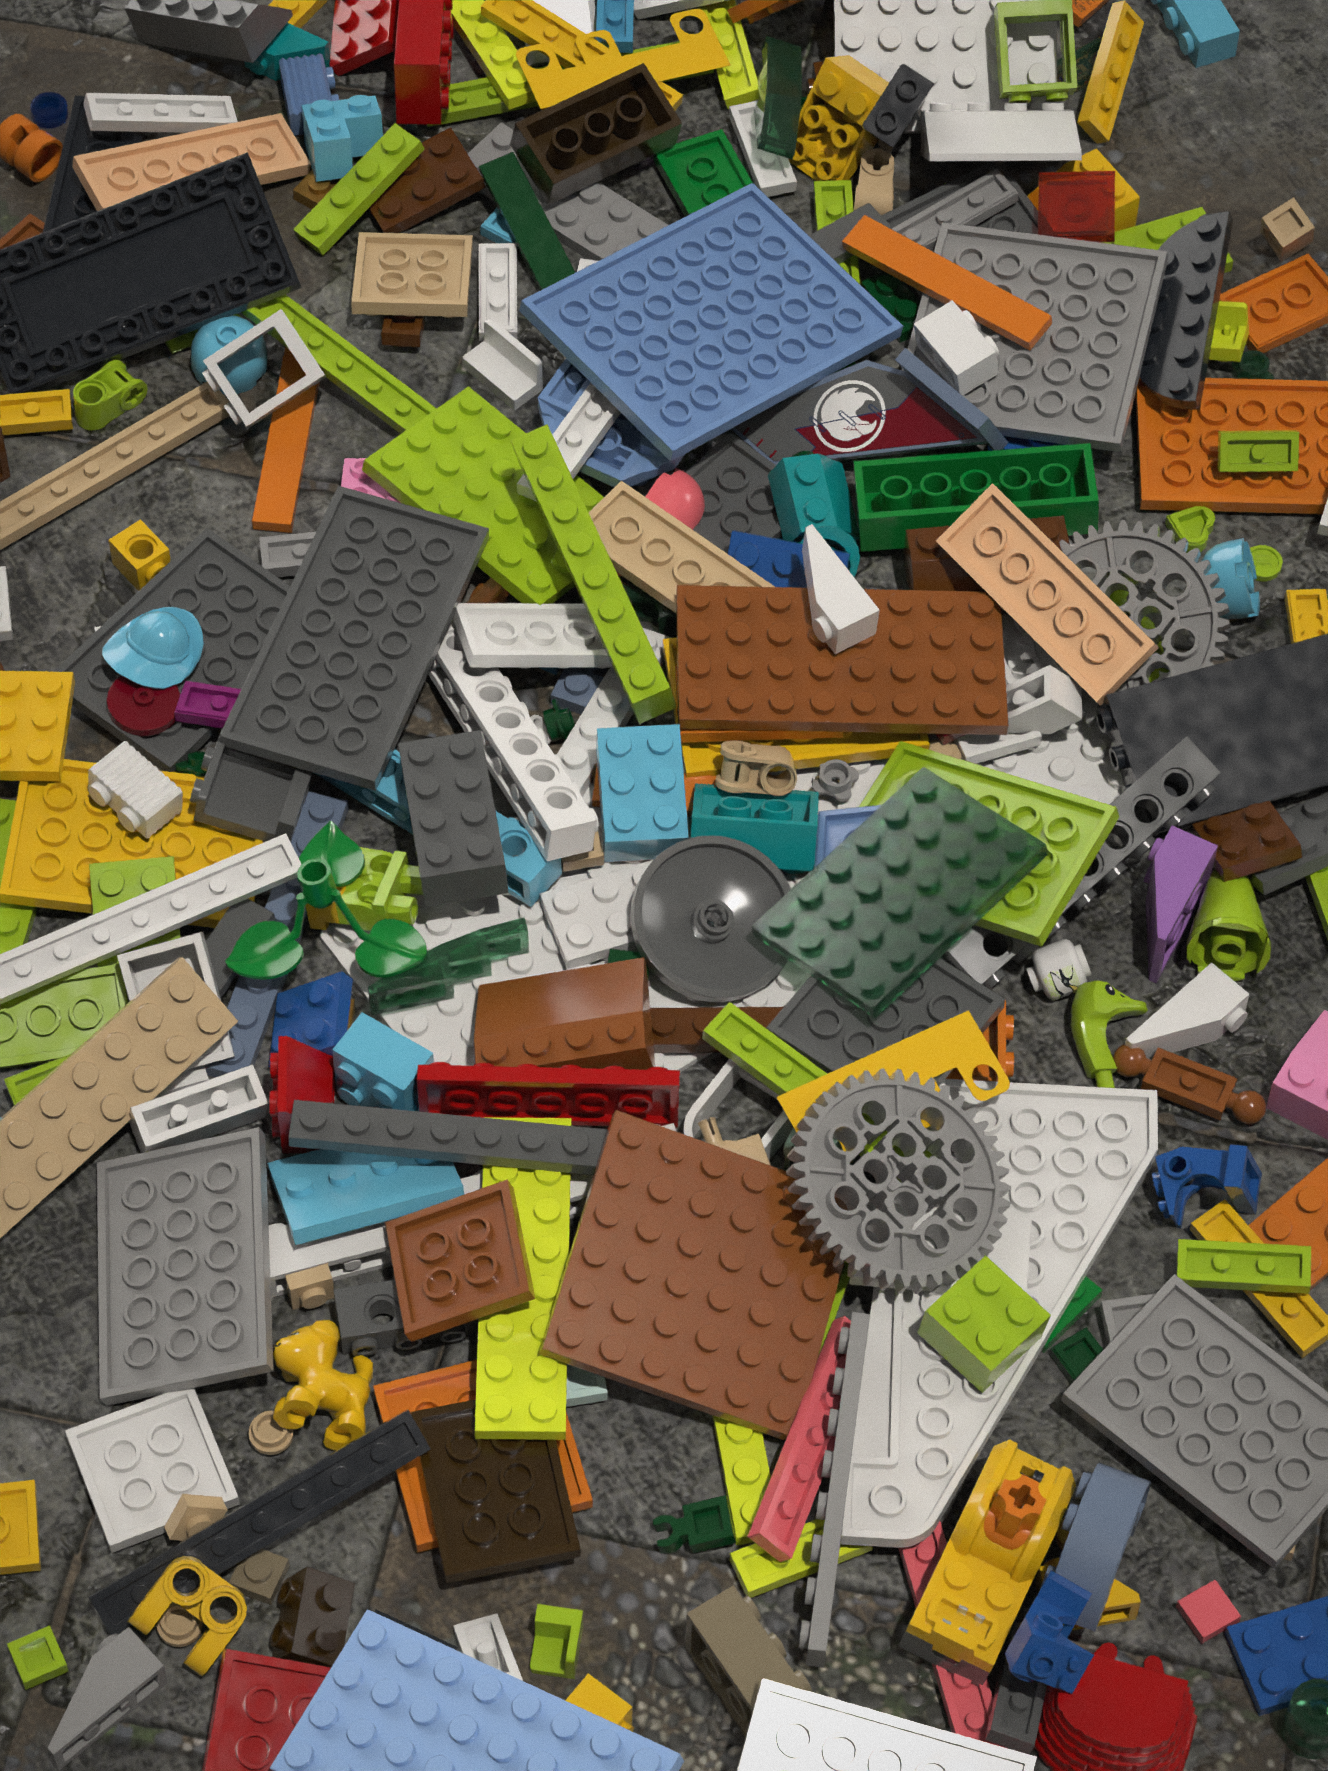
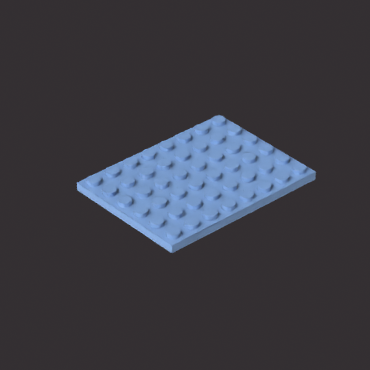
[519,183,903,462]

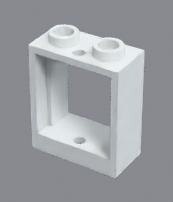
[202,309,326,428]

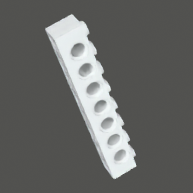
[428,620,599,861]

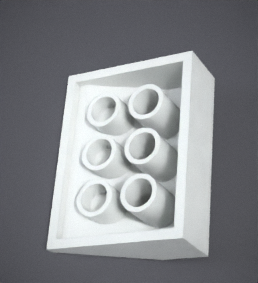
[921,102,1082,161]

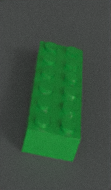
[854,443,1099,552]

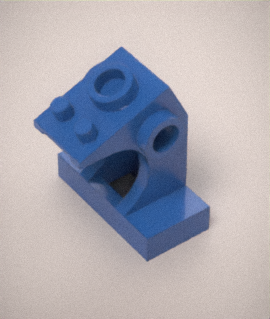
[1152,1145,1262,1228]
[1005,1570,1094,1694]

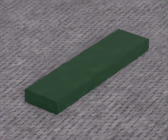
[479,152,576,291]

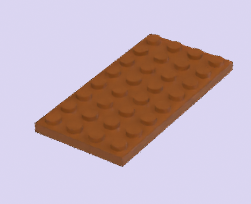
[676,585,1009,735]

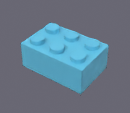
[596,724,689,862]

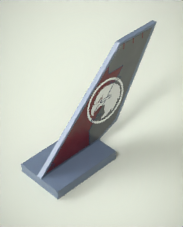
[731,348,1008,465]

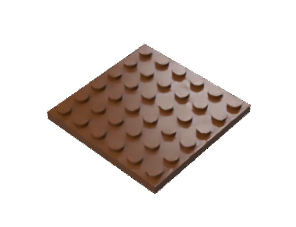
[539,1110,848,1441]

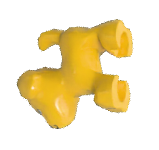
[273,1320,373,1450]

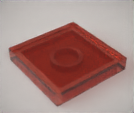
[1038,171,1115,242]

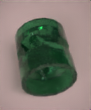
[1282,1679,1328,1759]

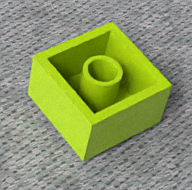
[917,1255,1051,1393]

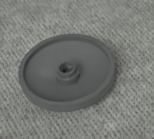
[630,836,798,1002]

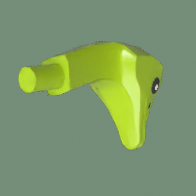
[1071,980,1148,1088]

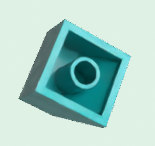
[768,454,859,543]

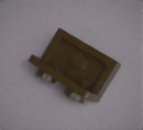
[270,1566,355,1667]

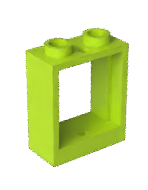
[994,0,1077,103]

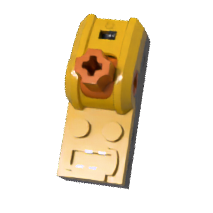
[899,1439,1076,1686]

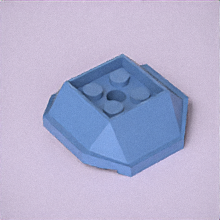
[538,358,686,487]

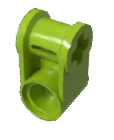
[73,360,148,431]

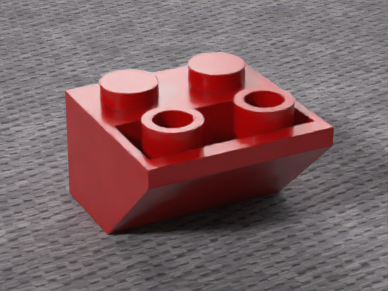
[269,1036,335,1154]

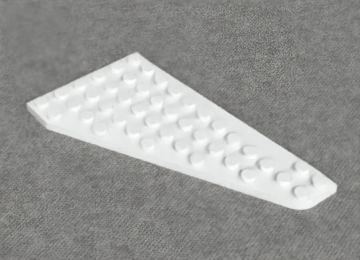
[841,1079,1158,1548]

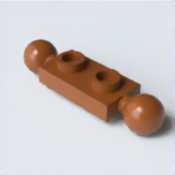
[1113,1044,1266,1124]

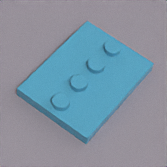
[267,1149,465,1245]

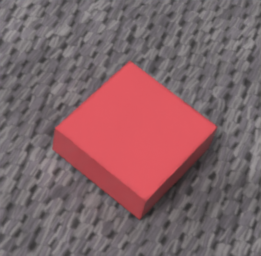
[1176,1580,1241,1644]

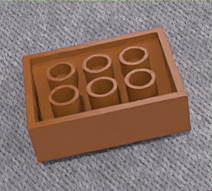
[474,957,655,1070]

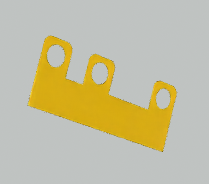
[516,9,731,109]
[777,1010,1010,1163]

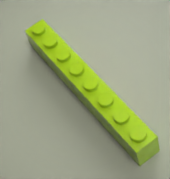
[511,424,677,724]

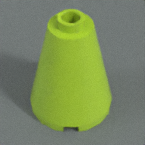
[1186,869,1271,981]

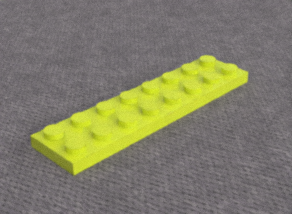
[475,1117,571,1440]

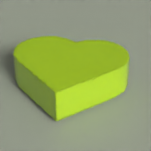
[1165,506,1215,553]

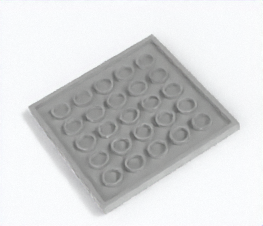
[902,222,1168,452]

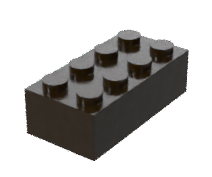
[510,63,682,205]

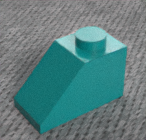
[244,23,330,81]

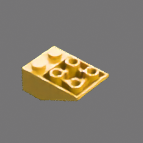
[784,55,889,181]

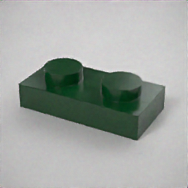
[861,272,920,343]

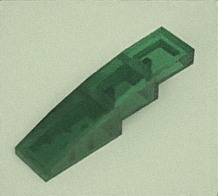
[754,36,802,159]
[368,917,529,1015]

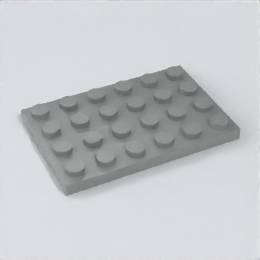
[97,1127,274,1406]
[1061,1274,1328,1569]

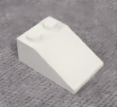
[117,931,235,1070]

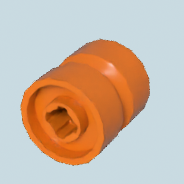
[0,114,63,182]

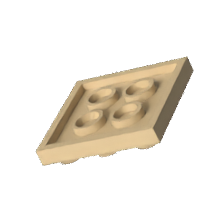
[351,232,473,318]

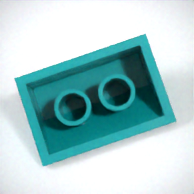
[691,783,819,874]

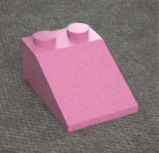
[1266,1010,1328,1140]

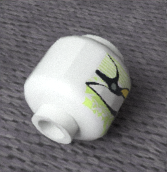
[1027,939,1092,1000]

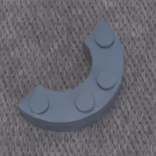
[1040,1463,1151,1632]

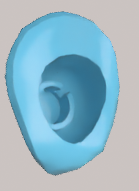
[102,607,204,690]

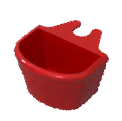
[1034,1642,1197,1771]

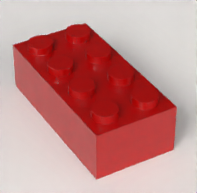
[394,0,454,124]

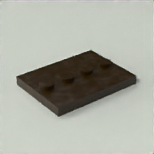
[411,1399,581,1583]

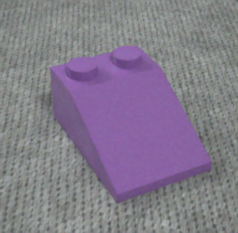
[1144,825,1218,983]

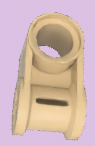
[854,148,894,215]
[715,740,797,796]

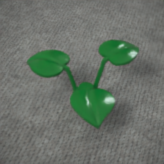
[225,821,428,980]

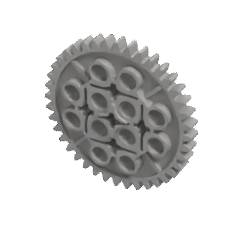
[1016,520,1230,728]
[786,1068,1011,1294]

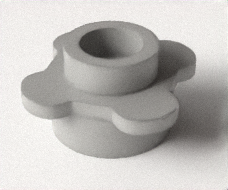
[812,759,859,802]

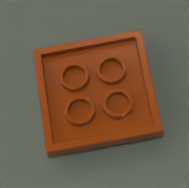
[385,1179,535,1342]

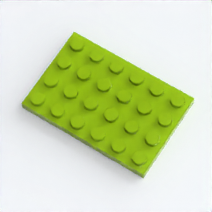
[362,386,604,605]
[850,741,1119,947]

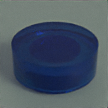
[30,92,69,129]

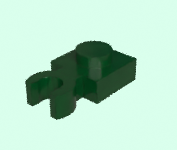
[653,1495,737,1554]

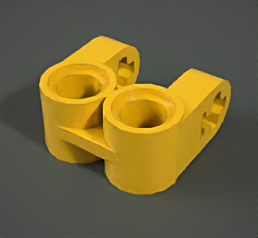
[127,1556,247,1677]

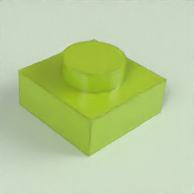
[7,1625,69,1690]

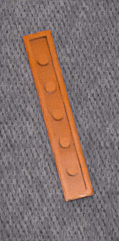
[842,215,1052,351]
[252,347,320,533]

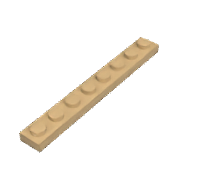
[0,382,230,550]

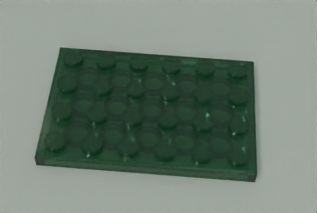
[751,767,1048,1019]

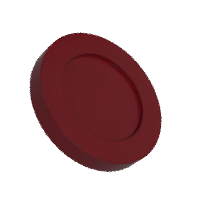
[107,676,180,736]

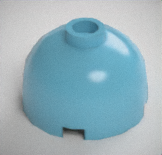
[191,315,267,394]
[1201,538,1260,619]

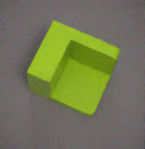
[530,1604,583,1679]

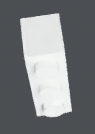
[129,1064,268,1153]

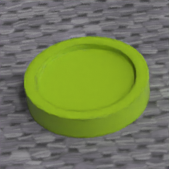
[1250,545,1283,582]

